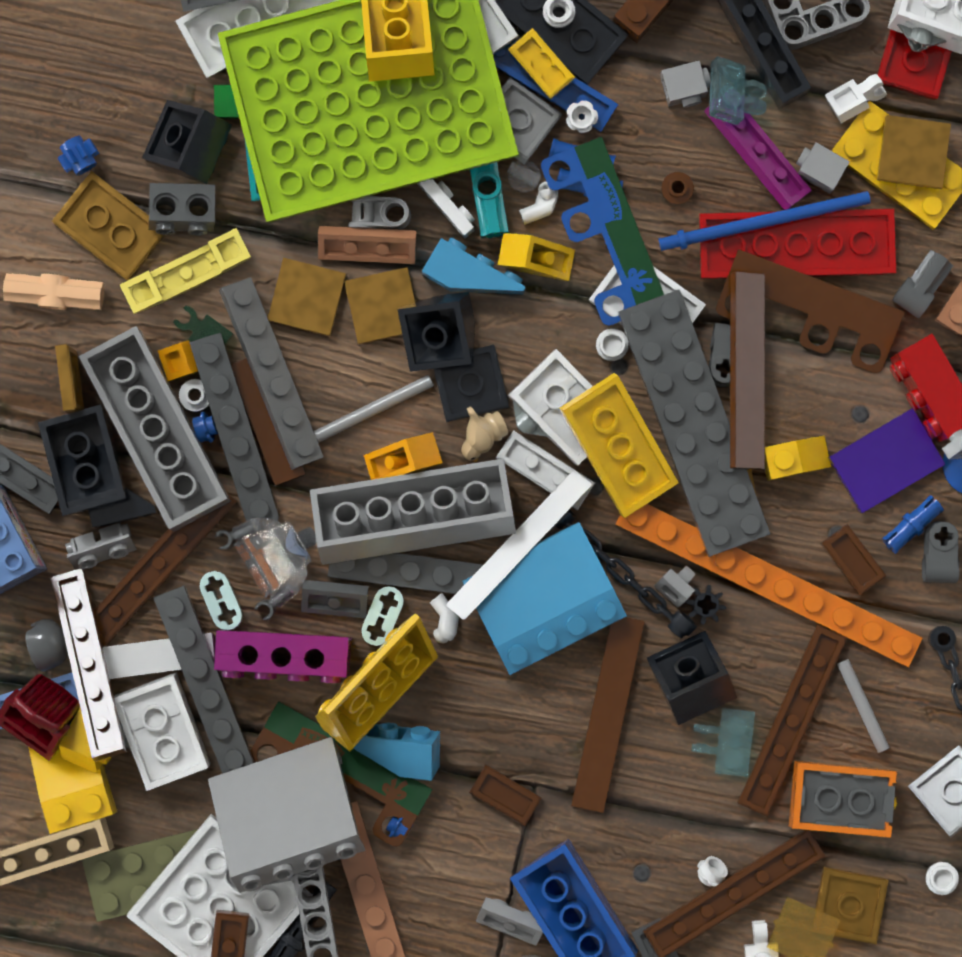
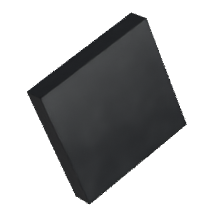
[434,344,509,423]

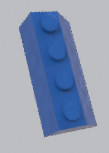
[510,839,638,957]

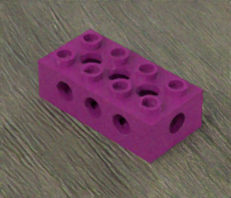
[214,630,352,683]

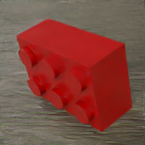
[889,333,962,442]

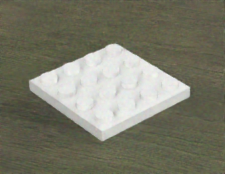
[127,814,313,957]

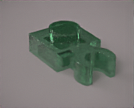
[173,305,234,346]

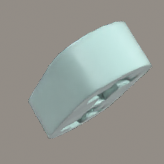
[200,571,243,630]
[362,586,404,646]

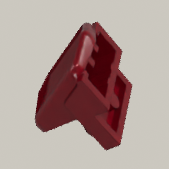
[0,674,80,761]

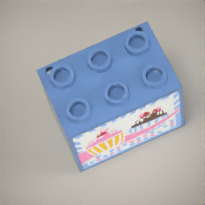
[0,483,47,594]

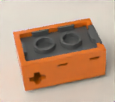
[789,761,897,838]

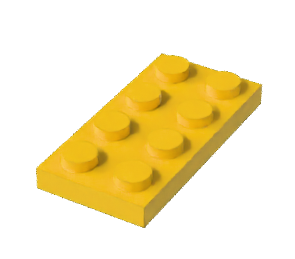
[832,100,962,230]
[559,373,679,518]

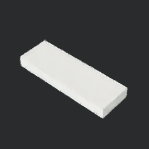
[496,430,595,511]

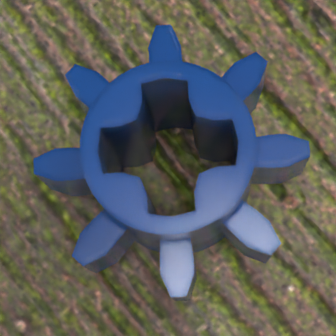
[57,135,99,176]

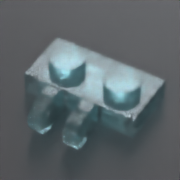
[709,56,767,125]
[691,708,755,777]

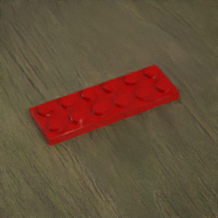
[699,209,896,280]

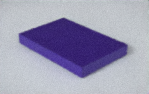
[828,408,945,513]

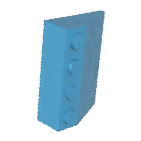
[462,522,627,675]

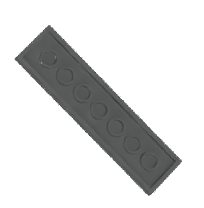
[618,289,770,557]

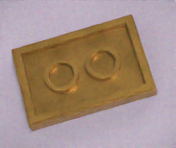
[51,171,165,281]

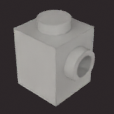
[660,61,711,108]

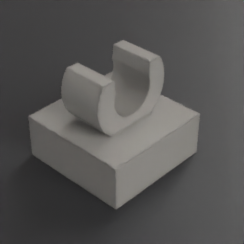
[654,566,696,608]

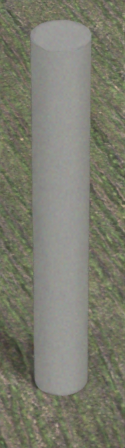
[837,659,890,753]

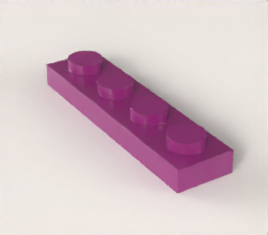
[704,90,812,210]

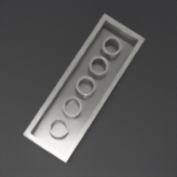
[78,326,231,532]
[310,458,516,565]

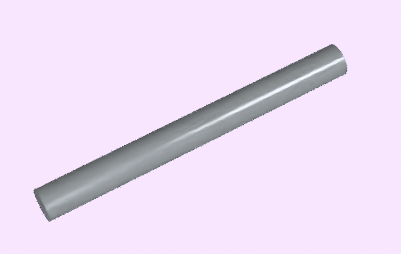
[313,375,434,443]

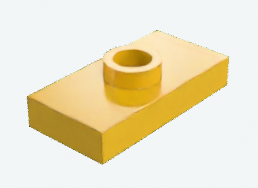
[508,28,575,100]

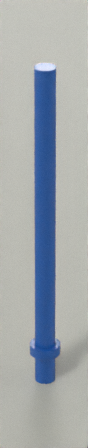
[658,191,871,251]

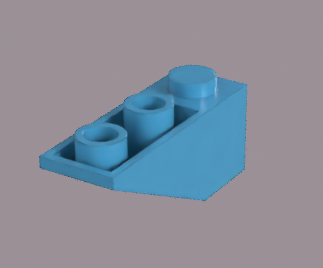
[422,237,526,295]
[353,722,440,781]

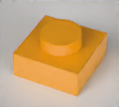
[158,340,198,381]

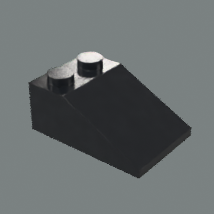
[38,404,127,517]

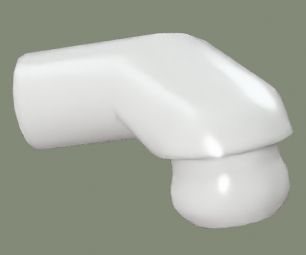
[519,181,558,225]
[429,593,459,644]

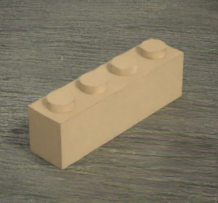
[0,817,115,886]

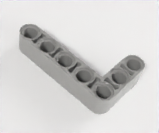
[763,0,870,50]
[225,862,339,957]

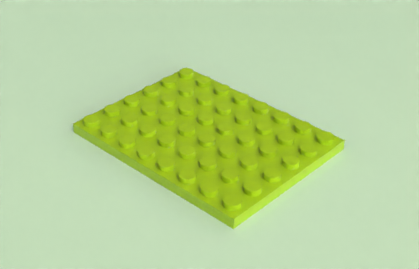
[217,0,519,223]

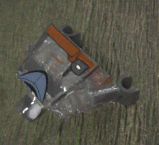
[215,518,317,620]

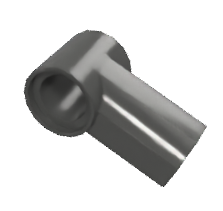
[892,250,954,319]

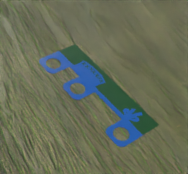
[541,137,664,325]

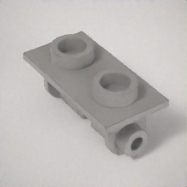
[65,522,137,570]

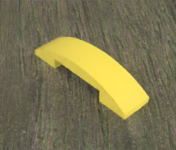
[120,228,251,314]

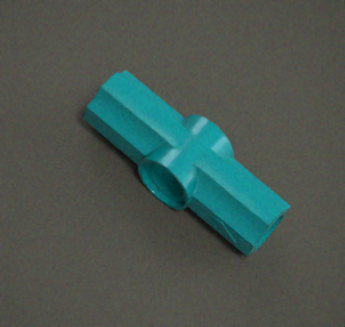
[470,162,509,239]

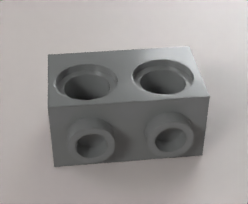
[149,183,215,236]

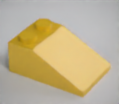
[361,0,435,82]
[28,746,117,834]

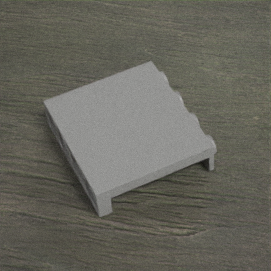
[208,737,366,893]

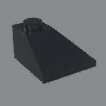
[397,291,475,372]

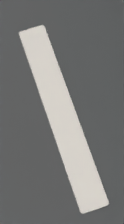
[446,470,592,620]

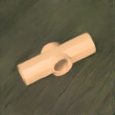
[3,273,105,311]

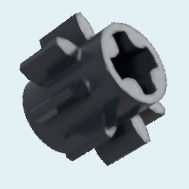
[685,585,726,625]

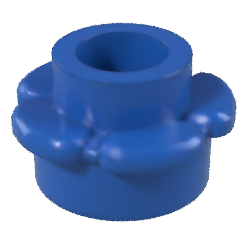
[192,412,218,443]
[386,816,414,838]

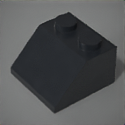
[142,100,232,184]
[647,631,738,725]

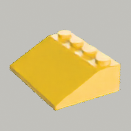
[315,614,438,752]

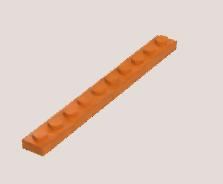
[615,504,923,667]

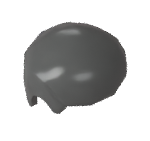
[25,619,68,672]

